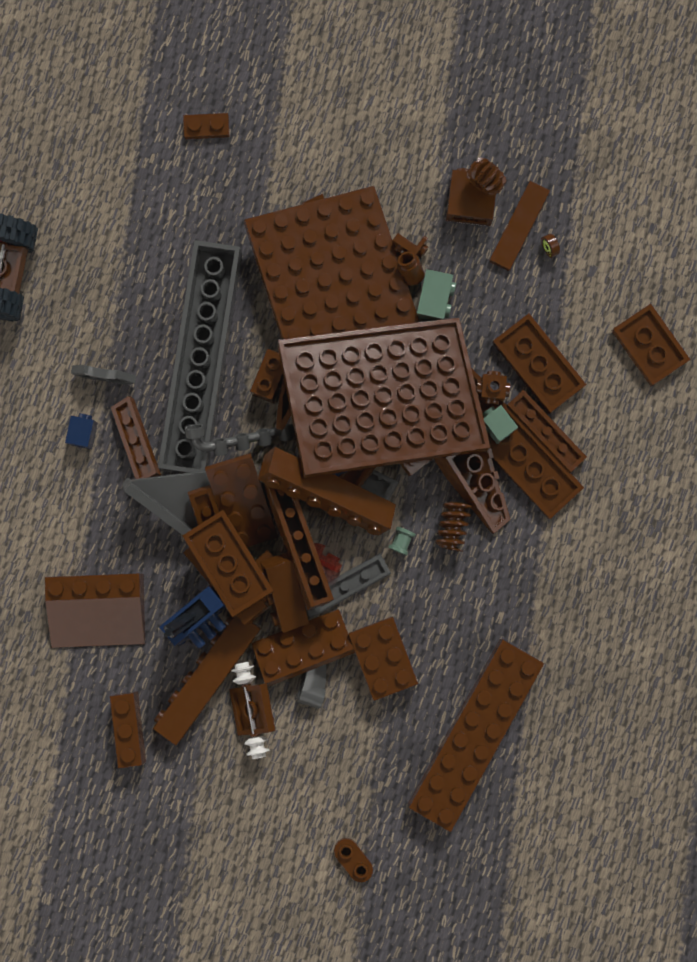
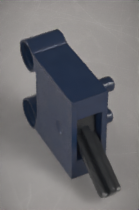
[159,586,226,649]

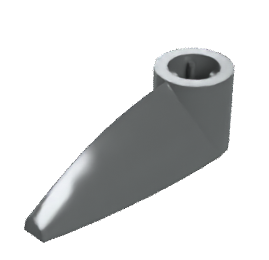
[296,664,326,709]

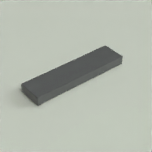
[303,554,391,618]

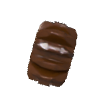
[467,157,507,197]

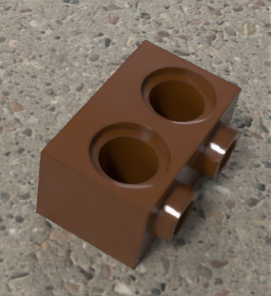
[250,349,284,404]

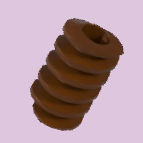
[435,502,473,552]

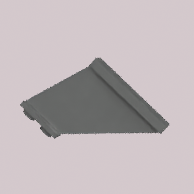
[122,471,267,535]

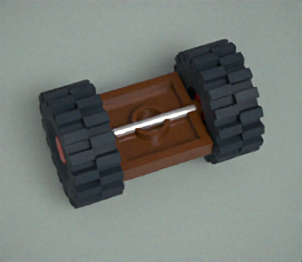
[0,213,38,322]

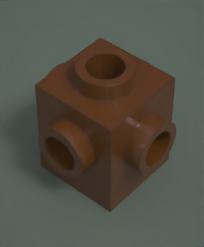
[476,371,510,406]

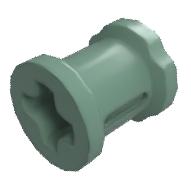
[388,526,416,556]

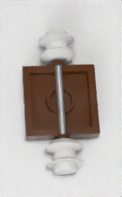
[229,662,275,759]

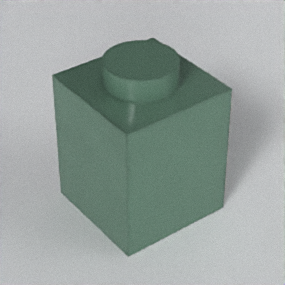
[483,405,518,444]

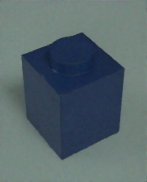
[65,413,98,450]

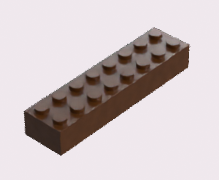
[408,639,545,832]

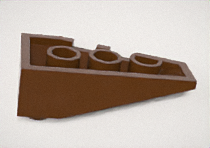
[434,448,511,534]

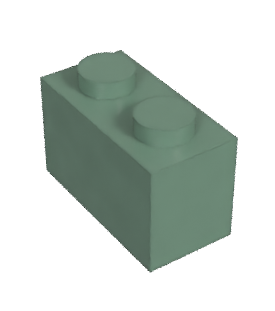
[416,269,456,321]

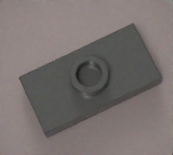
[361,470,399,501]

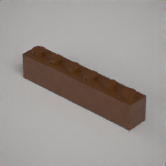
[257,447,396,536]
[261,481,334,611]
[153,615,262,745]

